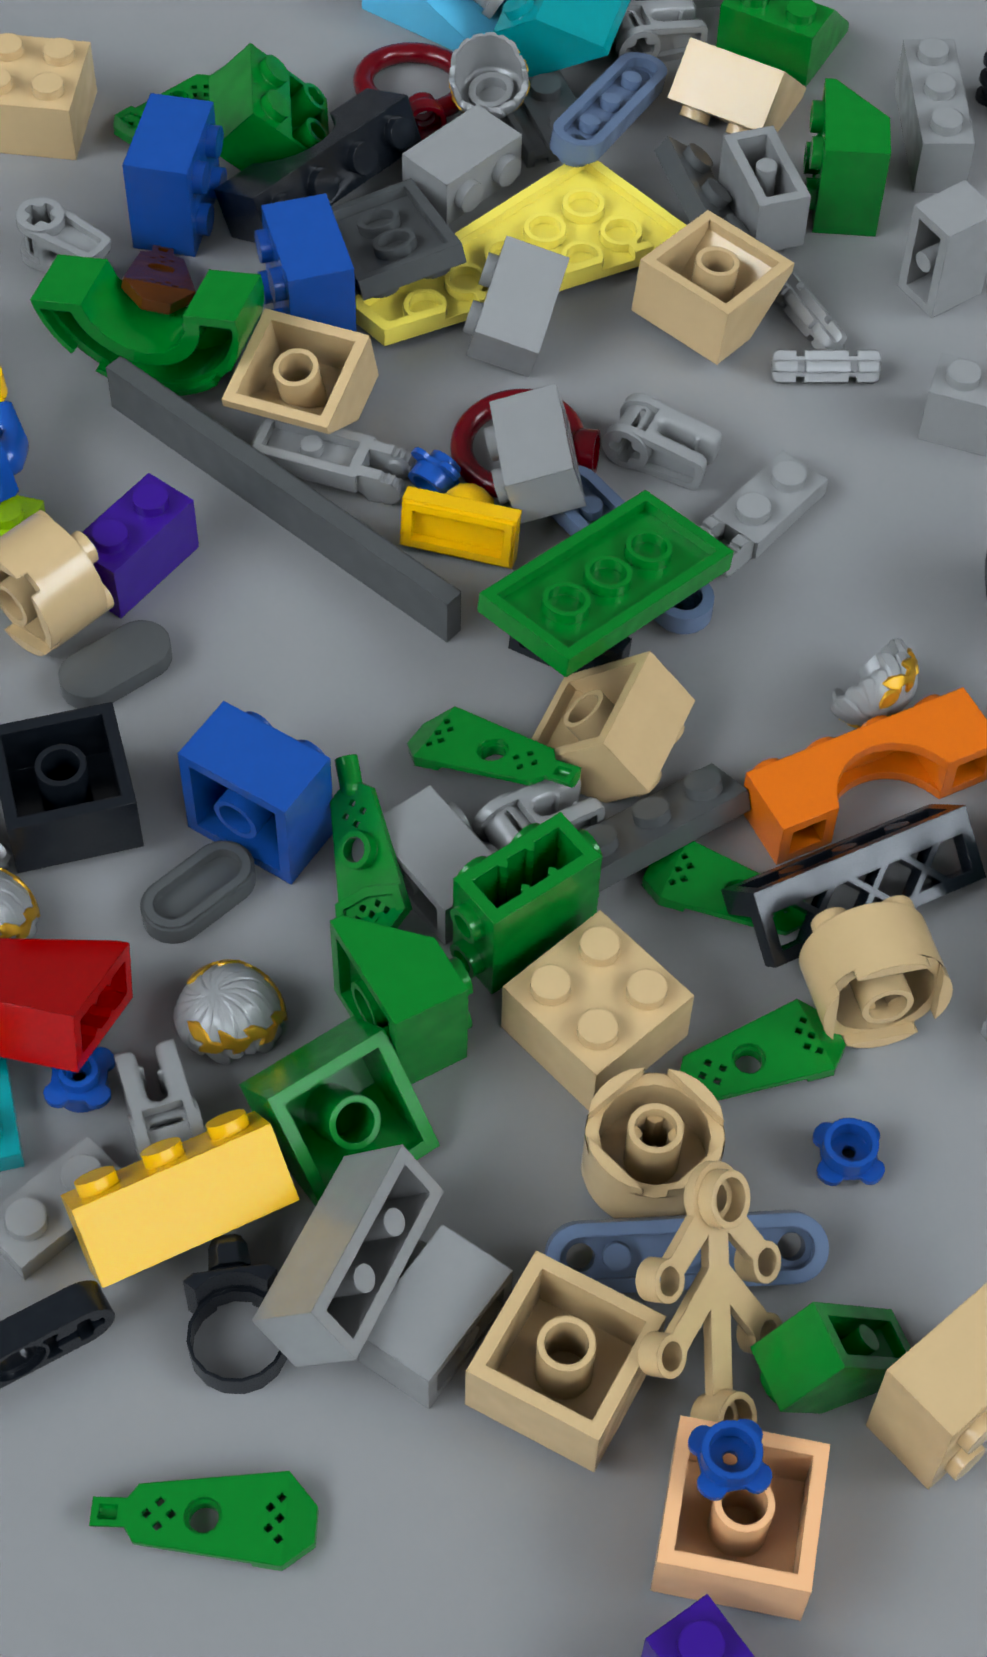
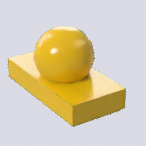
[399,483,522,569]

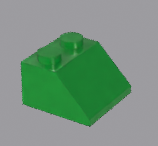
[716,0,849,87]
[330,915,473,1085]
[239,1016,440,1207]

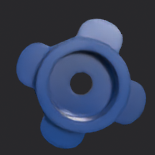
[408,447,461,494]
[43,1047,115,1113]
[812,1118,885,1186]
[688,1419,772,1501]

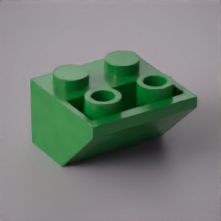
[209,43,329,171]
[803,78,891,237]

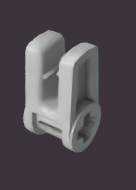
[614,0,708,62]
[15,197,114,273]
[601,393,722,491]
[472,778,605,850]
[114,1038,206,1161]

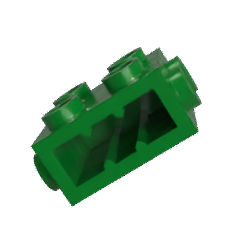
[450,812,603,994]

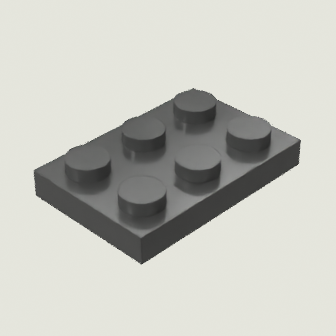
[332,178,466,301]

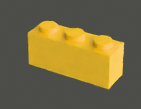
[60,1109,300,1288]

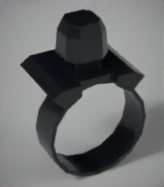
[183,1234,287,1394]

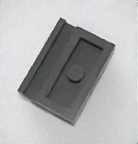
[500,70,577,168]

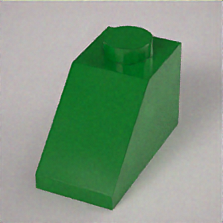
[750,1302,911,1414]

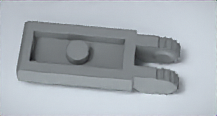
[251,417,417,506]
[698,450,828,578]

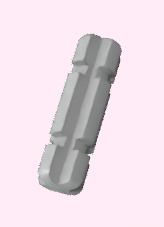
[775,272,847,349]
[771,349,881,383]

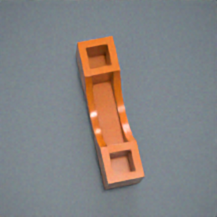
[744,687,987,865]

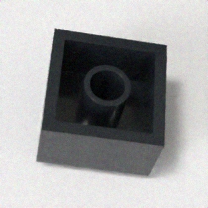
[0,702,144,873]

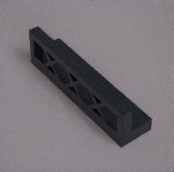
[721,804,986,968]

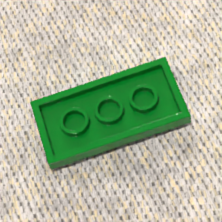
[477,490,734,677]

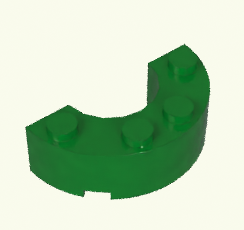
[30,254,264,396]

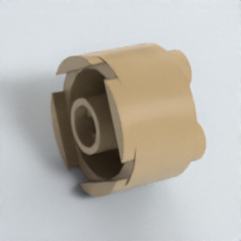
[0,510,114,656]
[799,895,953,1048]
[581,1067,725,1219]

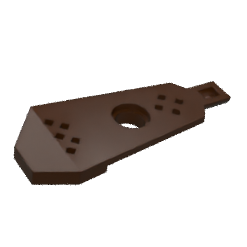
[121,245,196,315]

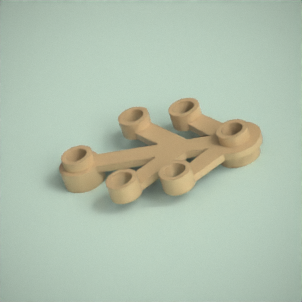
[635,1161,782,1423]

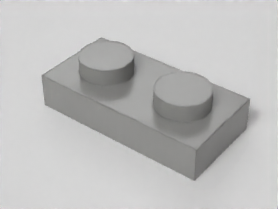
[0,1135,121,1280]

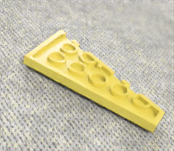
[355,160,686,346]

